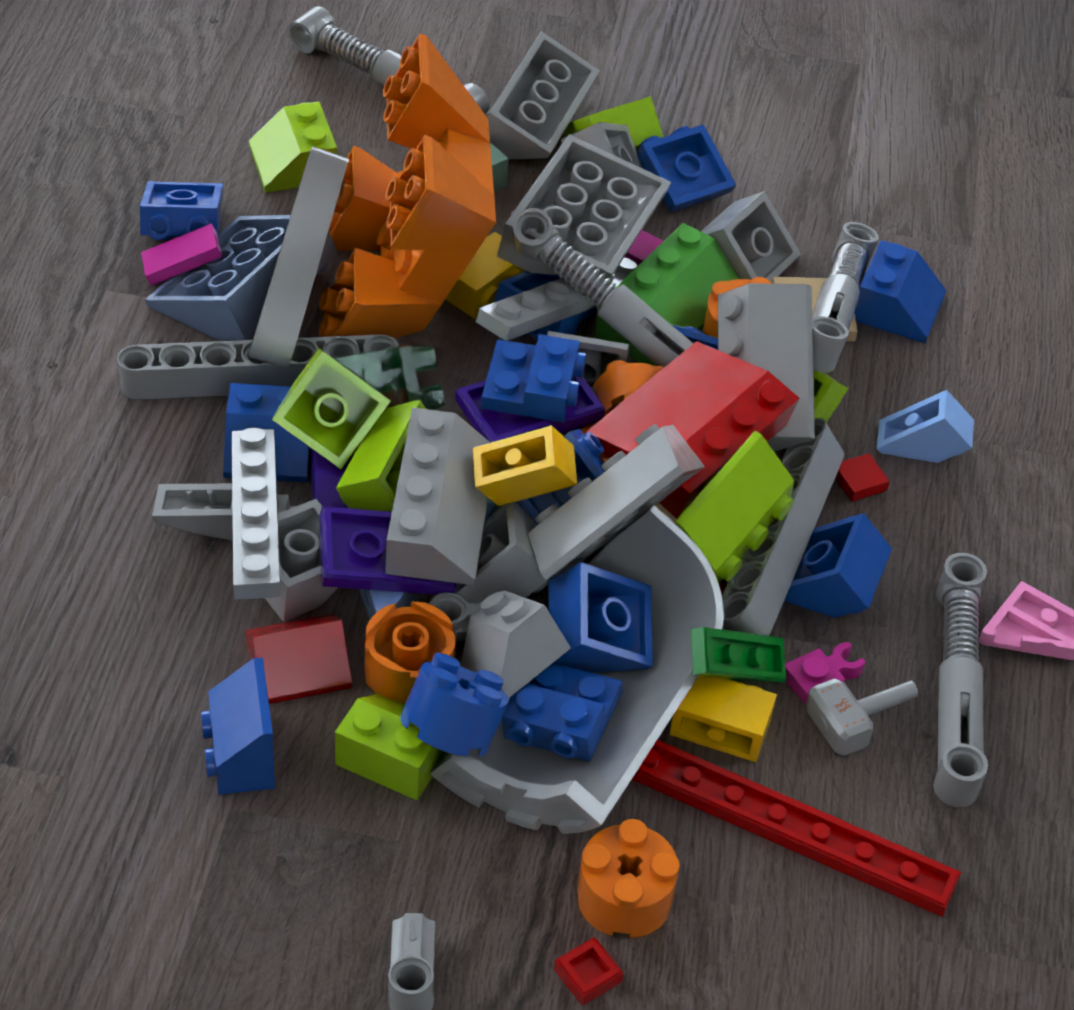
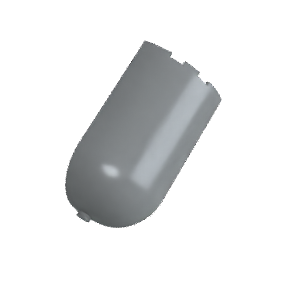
[429,505,724,834]

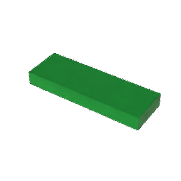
[691,627,786,684]

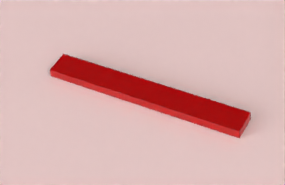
[631,739,962,917]

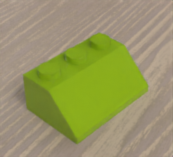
[336,400,426,512]
[675,431,794,584]

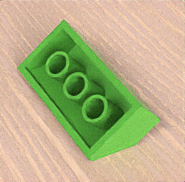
[594,223,740,366]

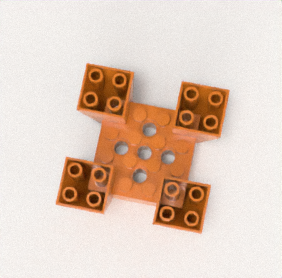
[319,33,496,339]

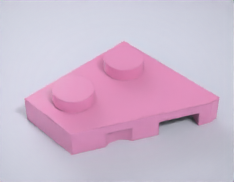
[979,581,1074,661]

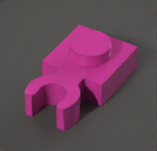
[785,642,866,705]

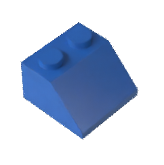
[854,240,947,343]
[223,383,311,482]
[784,513,892,618]
[548,562,653,673]
[201,657,275,795]

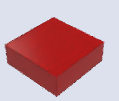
[835,453,890,502]
[553,937,624,1006]

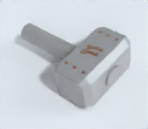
[806,679,918,756]

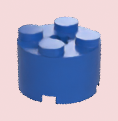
[400,653,509,756]

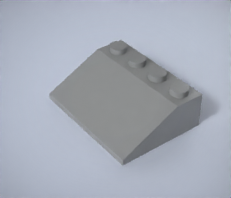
[497,134,671,279]

